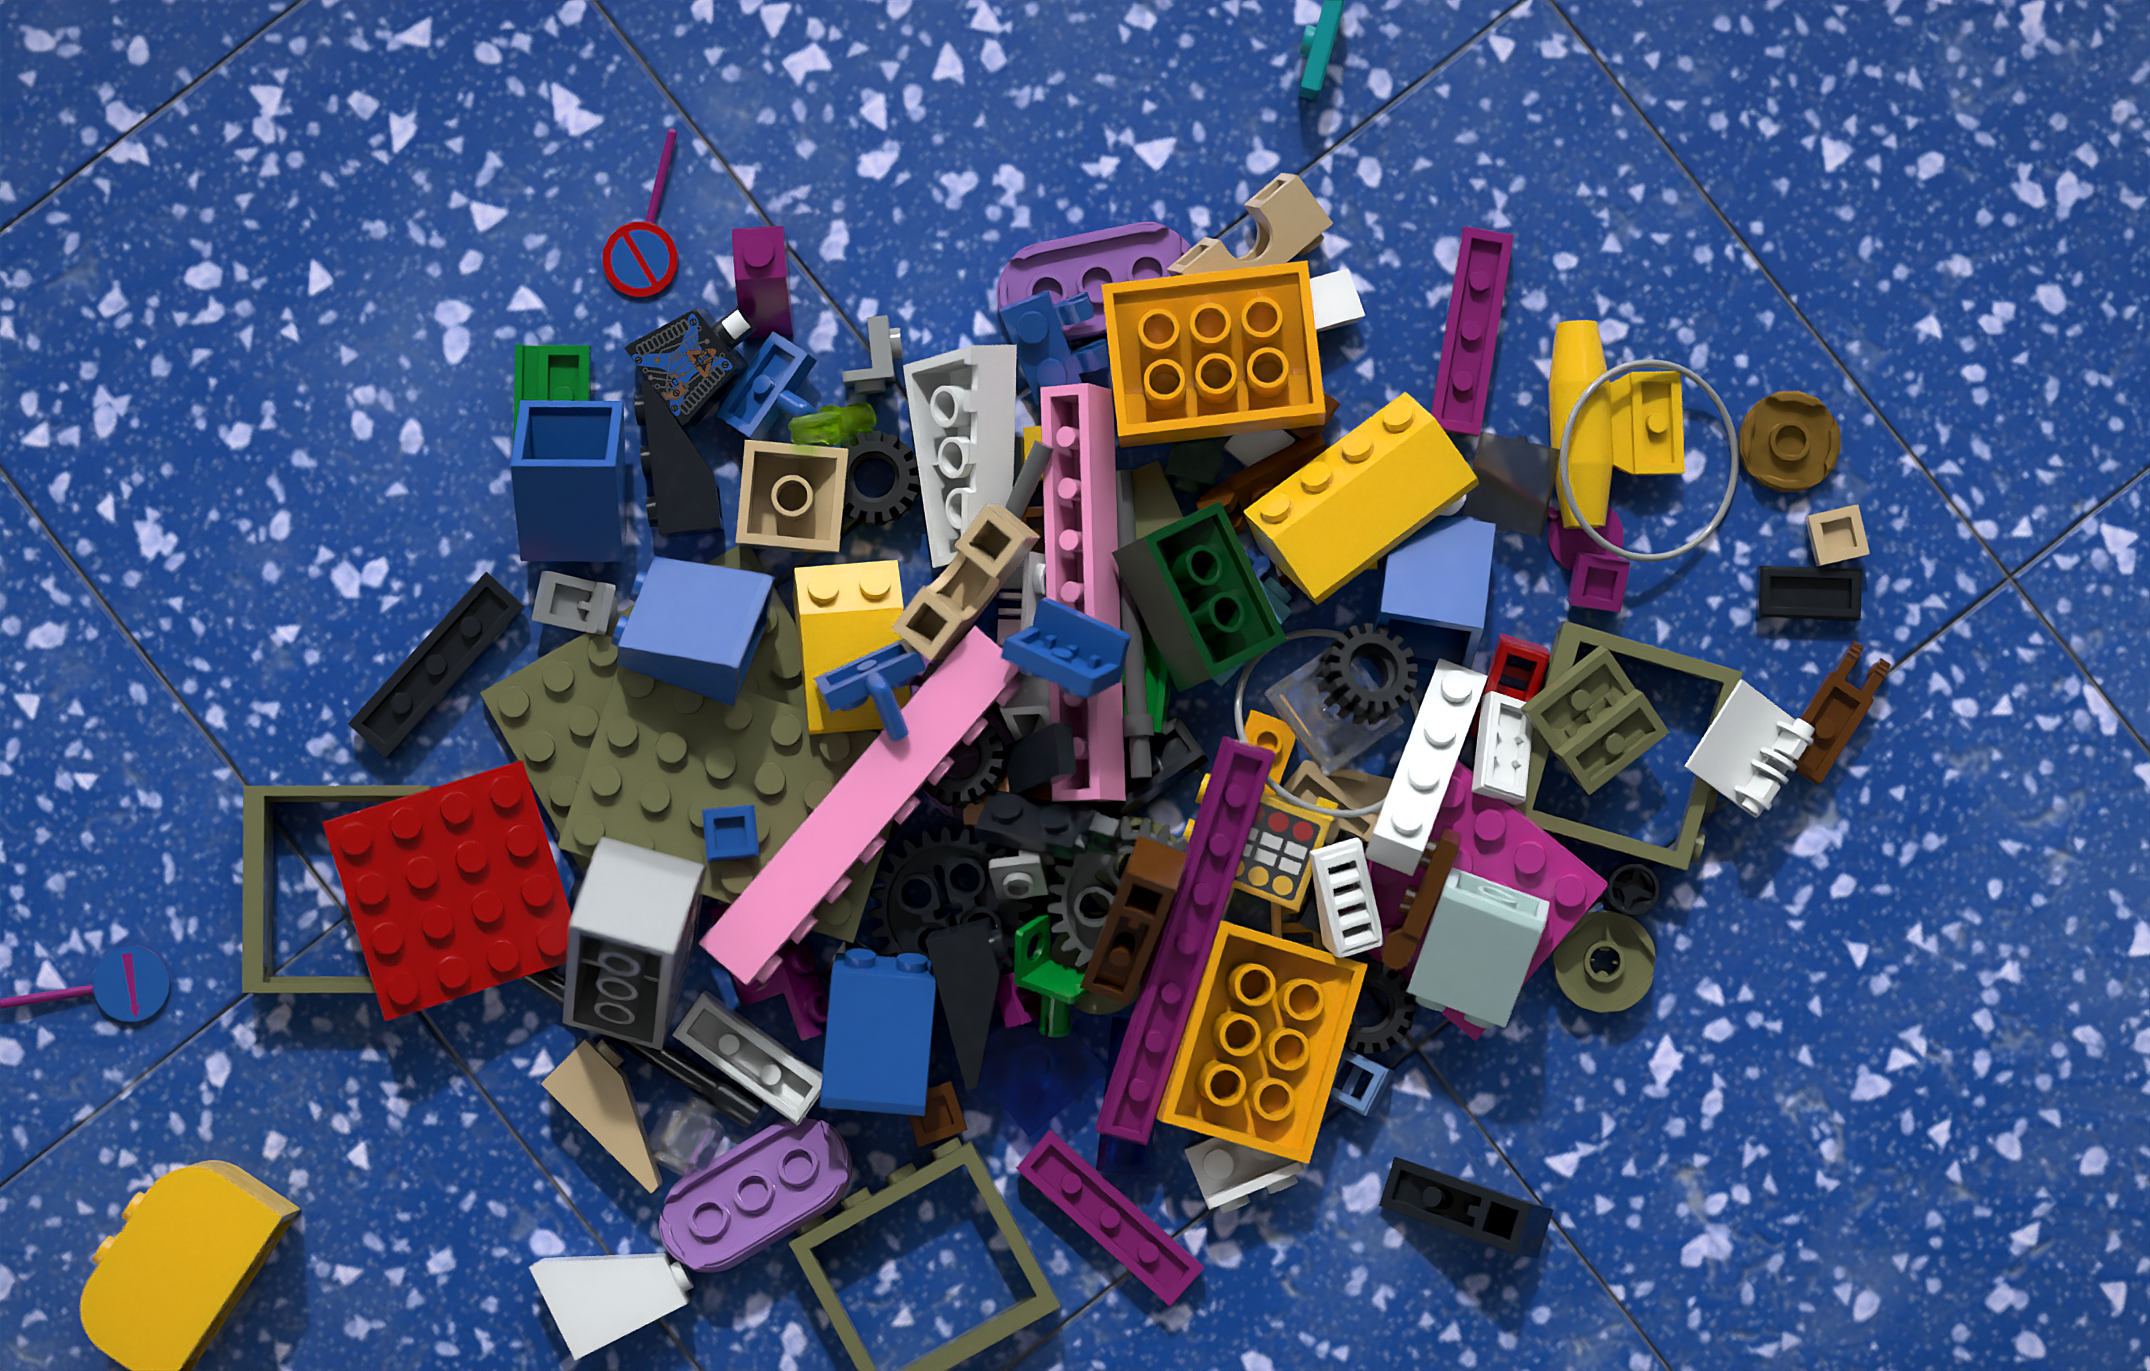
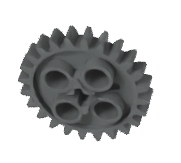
[1047,816,1188,986]

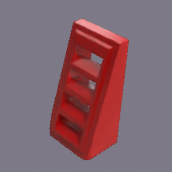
[1469,633,1550,738]

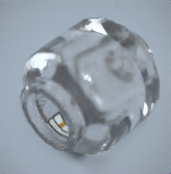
[648,1096,725,1177]

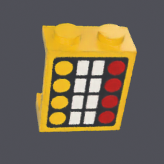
[1183,773,1338,911]

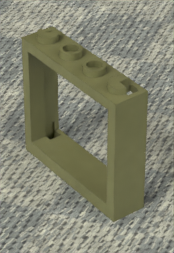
[1513,621,1743,871]
[242,785,436,993]
[789,1137,1061,1371]

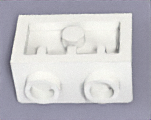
[1184,1137,1305,1214]

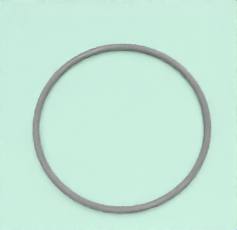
[1560,359,1739,562]
[1234,629,1420,818]

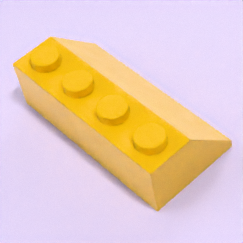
[1243,392,1480,605]

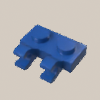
[1000,290,1110,406]

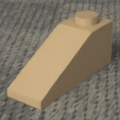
[541,1038,663,1193]

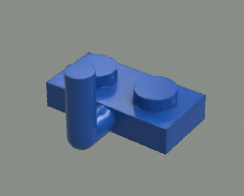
[715,331,833,441]
[814,638,927,741]

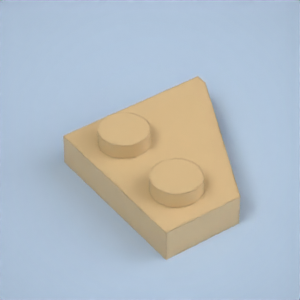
[1275,760,1393,846]

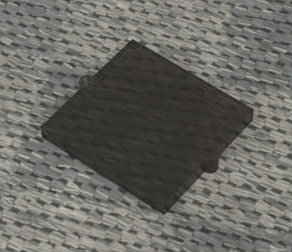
[1463,431,1560,537]

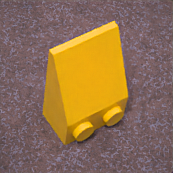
[793,560,910,735]

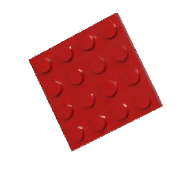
[322,760,572,1021]

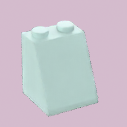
[1407,867,1550,1029]

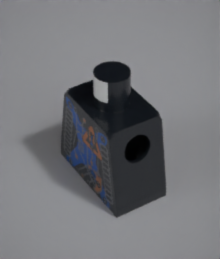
[624,306,756,426]

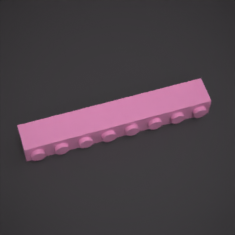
[1041,383,1126,803]
[699,626,1023,985]

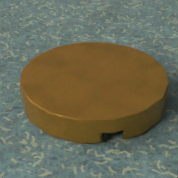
[1737,391,1841,493]

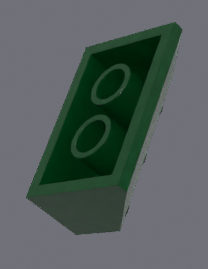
[1112,501,1287,693]

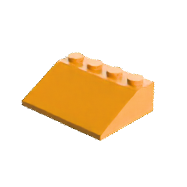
[1101,261,1326,448]
[1156,921,1368,1164]

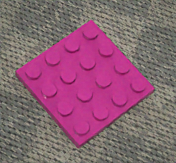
[1337,760,1608,1041]

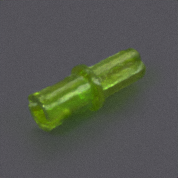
[788,402,876,446]

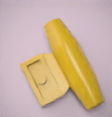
[1548,320,1685,529]

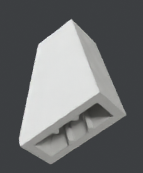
[529,1253,694,1360]

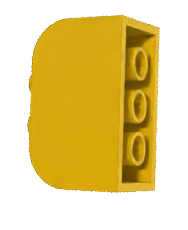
[80,1160,301,1371]

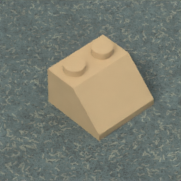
[736,440,849,553]

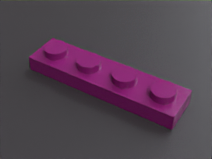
[1430,226,1514,437]
[1016,1129,1204,1306]

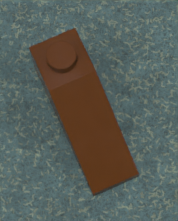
[1080,835,1187,1005]

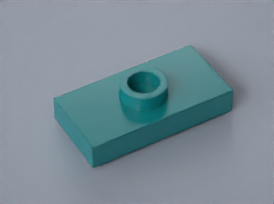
[1298,0,1345,100]

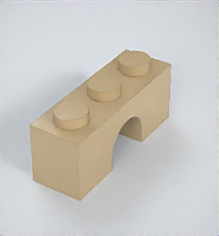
[1166,173,1333,276]
[891,504,1040,661]

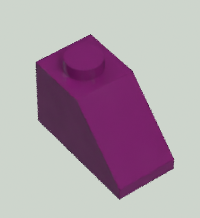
[732,226,793,339]

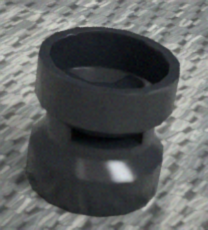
[1602,864,1660,915]

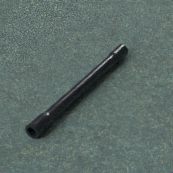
[518,969,764,1130]

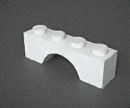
[1365,658,1488,876]

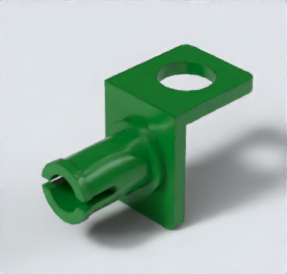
[1014,914,1091,1037]

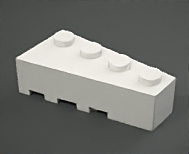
[903,345,1017,568]

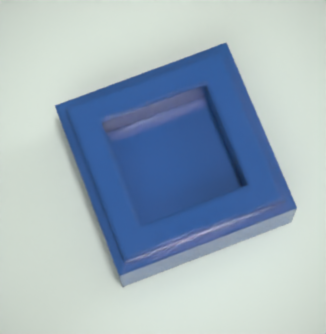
[702,804,760,863]

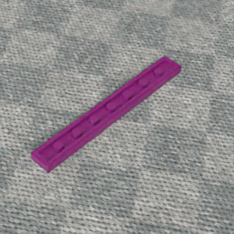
[1095,736,1276,1146]

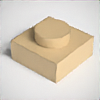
[1805,504,1870,567]

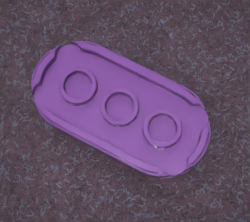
[996,222,1191,342]
[659,1116,852,1273]

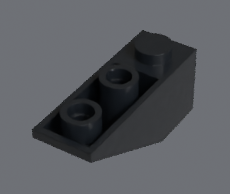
[634,381,725,538]

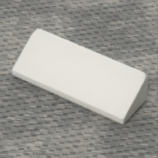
[673,991,822,1125]

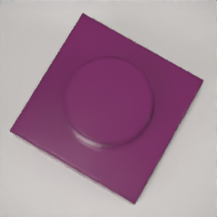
[1567,551,1630,612]
[997,972,1041,1028]

